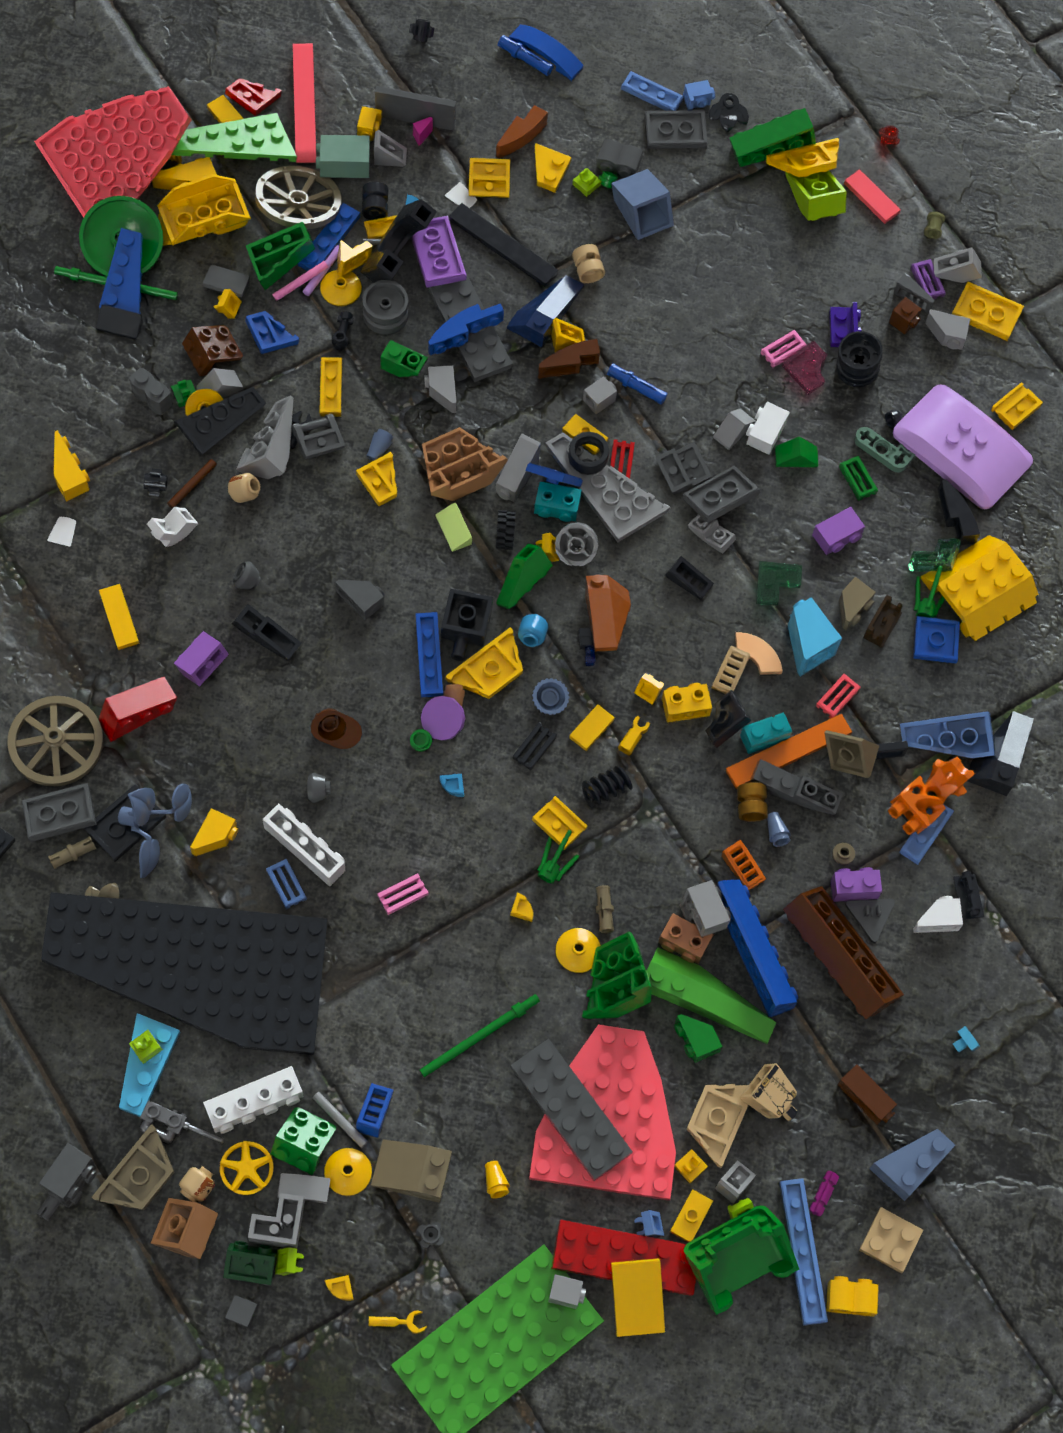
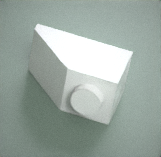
[913,896,963,933]

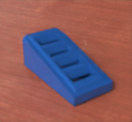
[356,1083,394,1138]

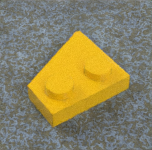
[534,144,571,193]
[356,452,397,506]

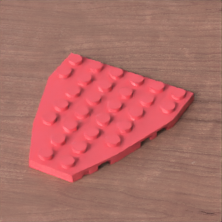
[34,86,192,218]
[529,1024,676,1201]

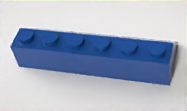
[716,879,798,1018]

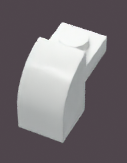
[147,507,198,547]

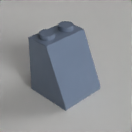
[612,169,674,240]

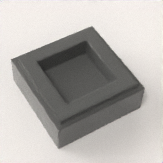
[225,1295,258,1328]

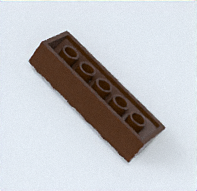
[783,886,904,1019]

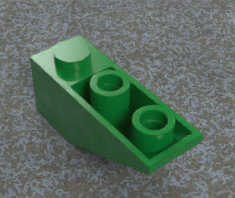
[496,544,553,609]

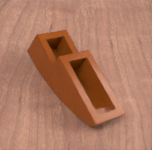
[496,105,548,158]

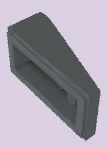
[894,273,935,313]

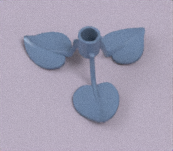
[118,784,192,878]

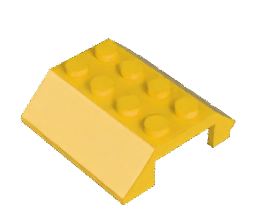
[920,535,1039,641]

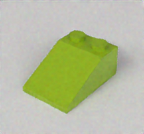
[785,171,847,221]

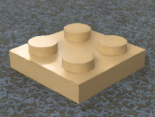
[859,1207,923,1274]

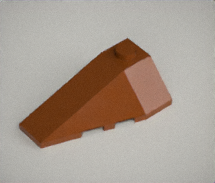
[585,575,631,652]

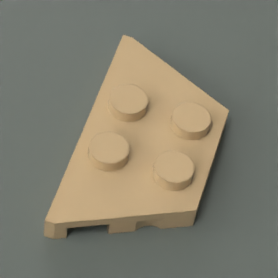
[687,1084,749,1168]

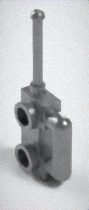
[140,1101,224,1144]

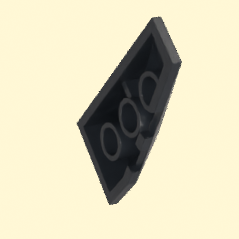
[967,711,1034,796]

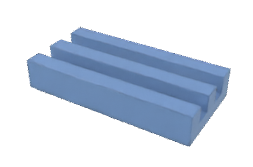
[266,859,307,909]

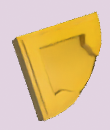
[510,893,533,922]
[325,1275,354,1301]

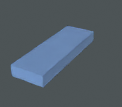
[621,71,684,111]
[899,804,954,865]

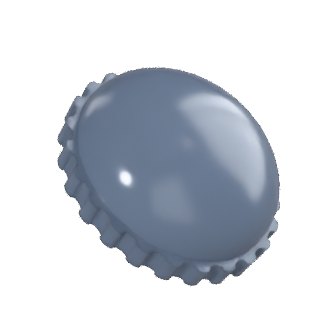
[532,678,570,715]

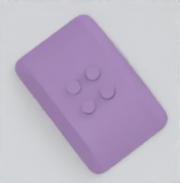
[893,384,1033,509]

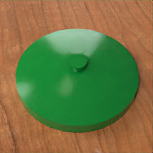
[79,196,163,277]

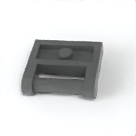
[291,413,345,460]

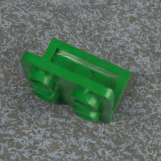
[270,1107,336,1175]

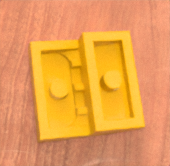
[469,158,510,198]

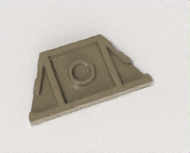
[92,1124,175,1210]

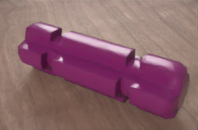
[809,1171,839,1216]

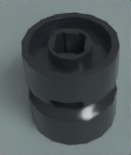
[362,182,389,220]

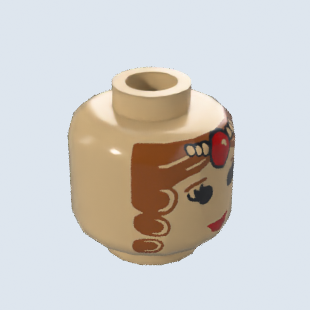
[228,473,260,503]
[179,1166,215,1202]

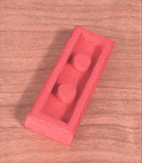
[844,169,901,224]

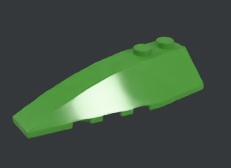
[646,948,776,1044]

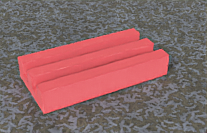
[816,674,861,718]

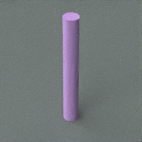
[303,245,339,296]

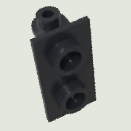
[953,871,984,920]

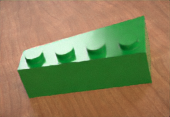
[729,108,816,167]

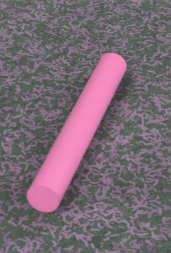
[272,261,328,301]

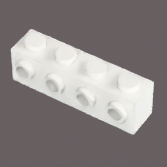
[263,804,345,887]
[203,1066,303,1134]

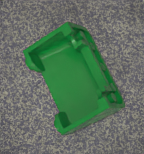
[684,1206,799,1315]

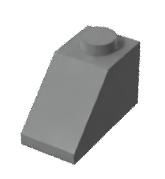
[934,247,982,283]
[925,309,970,350]
[424,366,456,413]

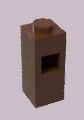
[837,1064,897,1125]

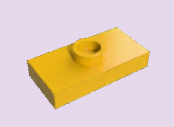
[562,414,609,455]
[670,1189,713,1243]

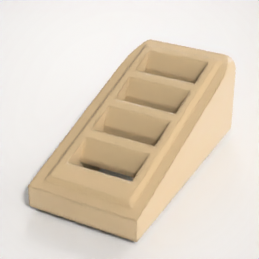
[711,646,750,694]

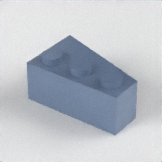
[869,1129,955,1201]

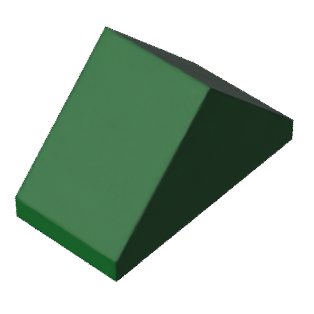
[775,437,818,467]

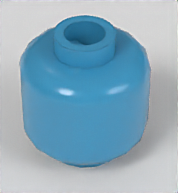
[518,614,548,647]

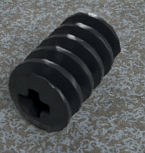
[582,765,633,808]

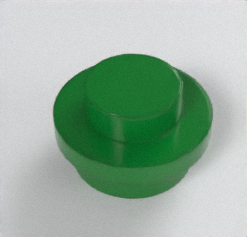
[598,171,618,188]
[410,729,432,752]

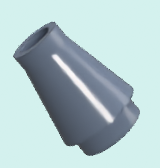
[366,429,393,461]
[766,812,791,847]

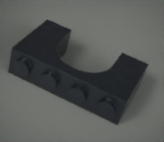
[360,199,437,283]

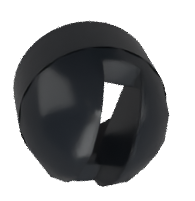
[885,410,902,428]

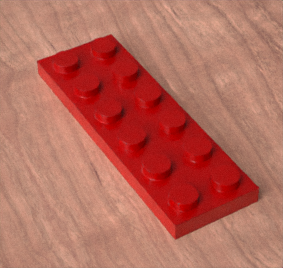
[551,1220,696,1296]

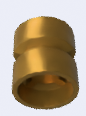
[737,783,768,822]

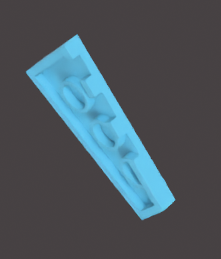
[119,1013,180,1117]

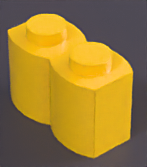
[826,1276,878,1316]

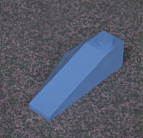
[900,711,995,758]

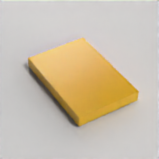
[952,282,1024,341]
[611,1259,665,1337]

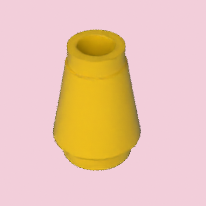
[485,1161,510,1199]

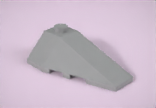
[236,395,294,479]

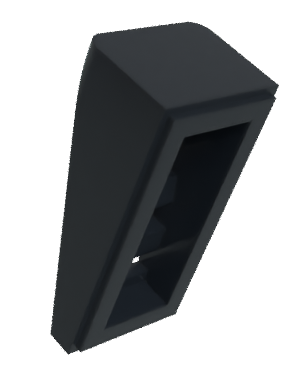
[665,556,714,600]

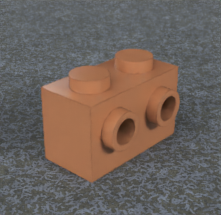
[658,913,713,964]

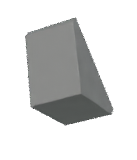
[374,130,407,167]
[196,368,243,398]
[713,409,756,450]
[715,1160,756,1204]

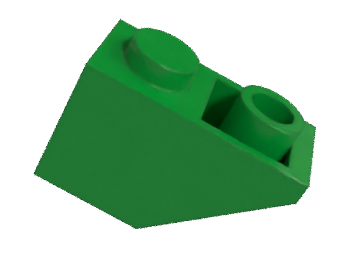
[380,340,428,377]
[674,1014,722,1063]

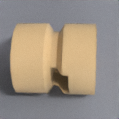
[572,244,605,283]

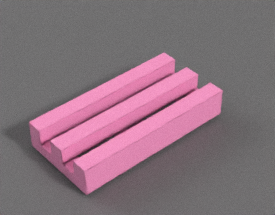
[761,330,807,368]
[377,873,429,915]

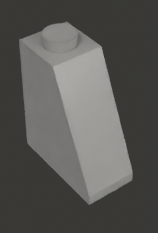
[496,434,541,502]

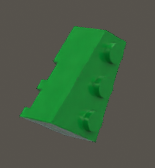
[246,222,315,290]

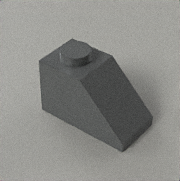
[335,580,384,621]

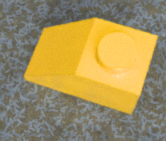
[190,808,238,856]

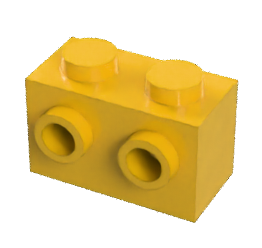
[662,683,712,723]

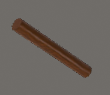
[167,459,217,509]

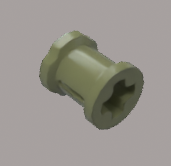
[924,212,945,239]

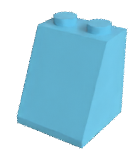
[787,597,842,677]

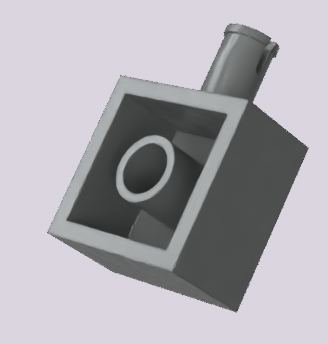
[36,1143,97,1222]

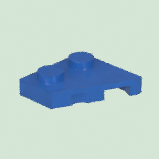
[245,311,299,354]

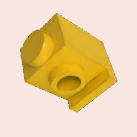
[357,106,382,141]

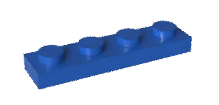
[298,203,361,271]
[416,612,443,698]

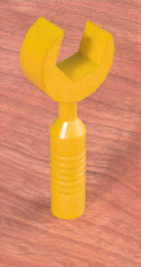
[369,1310,427,1334]

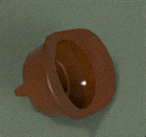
[310,708,362,749]

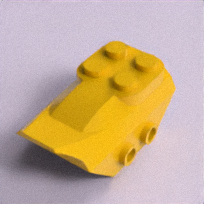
[157,174,251,246]

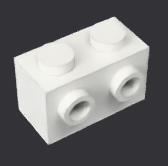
[746,402,790,455]

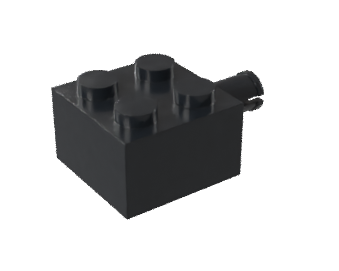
[441,588,493,661]

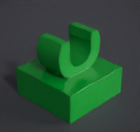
[171,380,196,408]

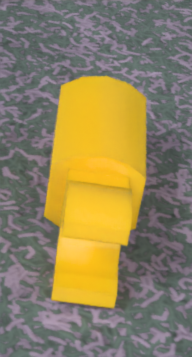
[618,716,650,755]

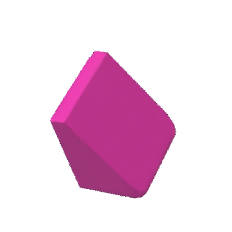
[413,117,433,146]

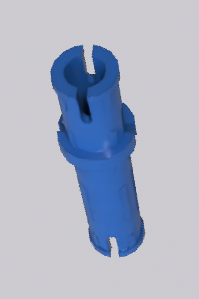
[497,35,554,76]
[607,363,668,405]

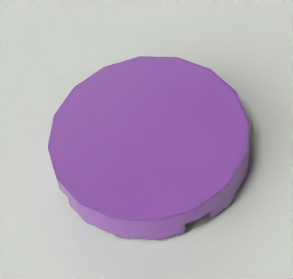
[421,696,465,740]

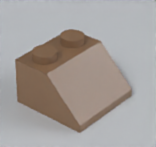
[151,1198,218,1259]

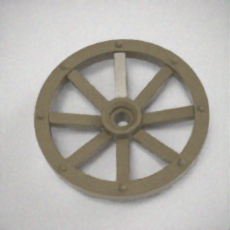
[255,166,342,229]
[8,696,103,786]

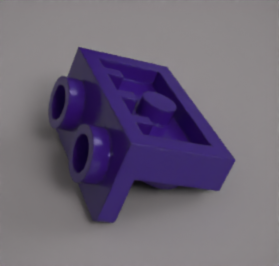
[829,302,861,347]

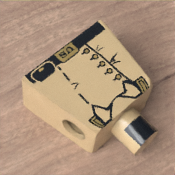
[740,1063,797,1121]

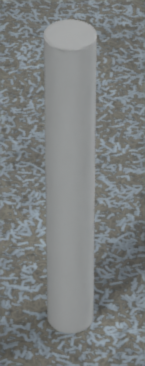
[312,1092,368,1148]

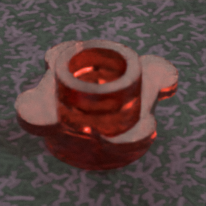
[879,126,900,145]

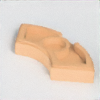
[735,632,783,675]

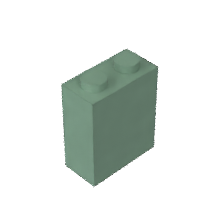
[316,135,370,178]

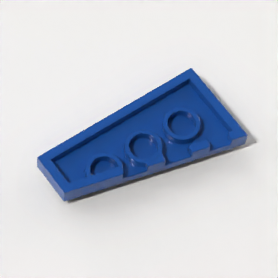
[99,228,143,314]

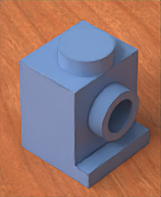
[683,80,715,110]

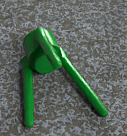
[913,566,945,618]
[537,830,579,884]

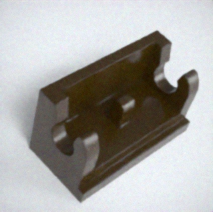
[863,595,903,648]

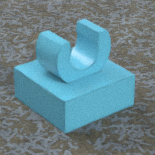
[953,1026,980,1052]

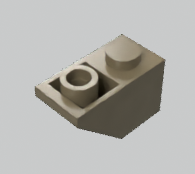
[839,577,876,630]

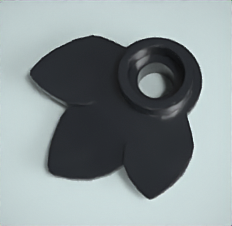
[709,93,749,132]

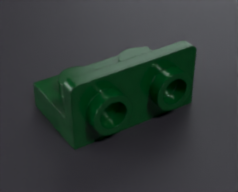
[223,1241,277,1285]

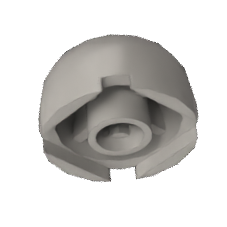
[555,522,599,566]

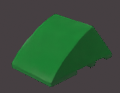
[582,932,652,1019]

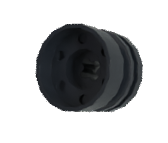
[836,331,882,387]

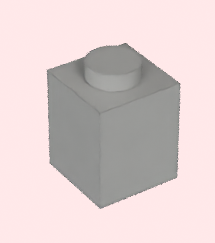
[583,376,617,414]
[548,1274,586,1309]

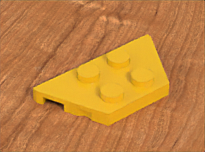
[766,138,839,177]
[445,627,523,699]

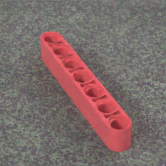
[293,43,316,163]

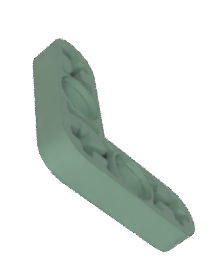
[854,427,916,473]

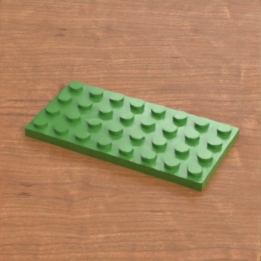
[391,1245,604,1433]

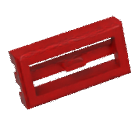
[610,440,635,479]

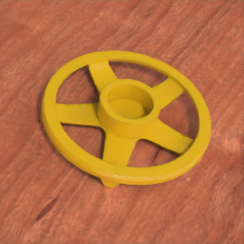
[220,1141,274,1195]

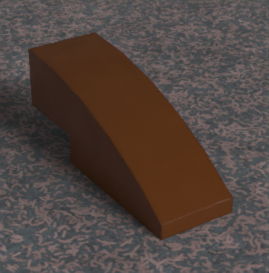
[538,339,600,378]

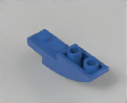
[428,304,504,355]

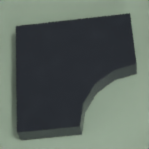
[705,690,751,748]

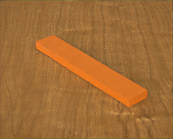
[726,714,852,789]

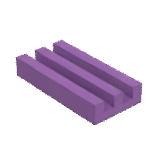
[911,259,946,299]

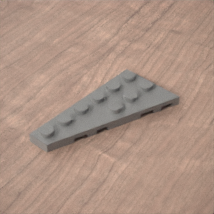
[545,433,671,542]

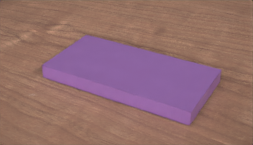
[411,216,467,288]

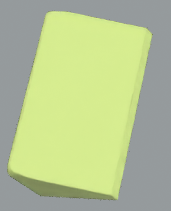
[435,503,472,552]

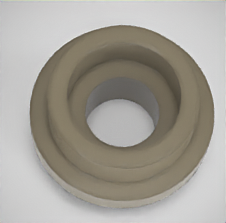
[832,843,855,865]

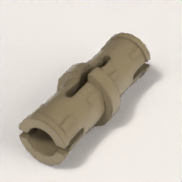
[48,836,96,869]
[596,885,614,933]

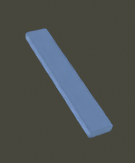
[779,1178,828,1326]

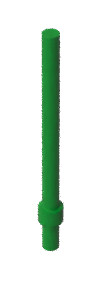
[54,266,178,300]
[419,994,540,1077]

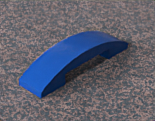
[508,24,584,81]

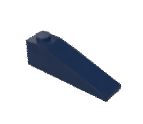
[507,275,584,347]

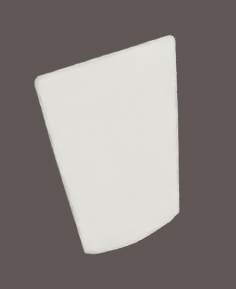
[445,182,477,208]
[47,517,76,547]

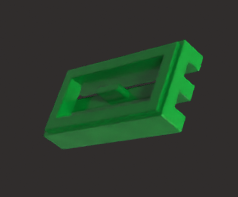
[839,456,878,501]

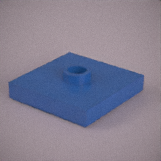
[525,463,583,487]
[913,616,960,664]

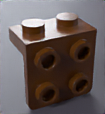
[182,325,243,376]

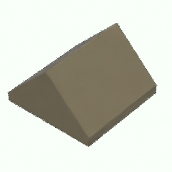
[824,730,879,778]

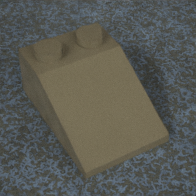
[371,1139,452,1203]

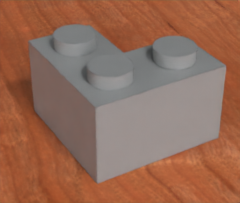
[679,880,731,937]
[248,1193,305,1249]

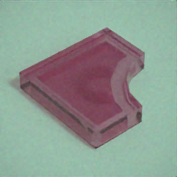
[782,341,827,395]

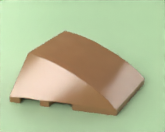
[422,427,508,501]

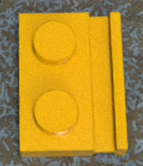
[991,382,1043,430]
[532,796,588,850]

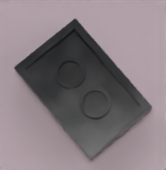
[84,784,167,862]

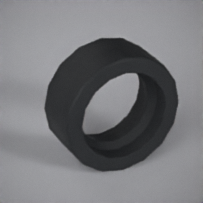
[568,432,609,475]

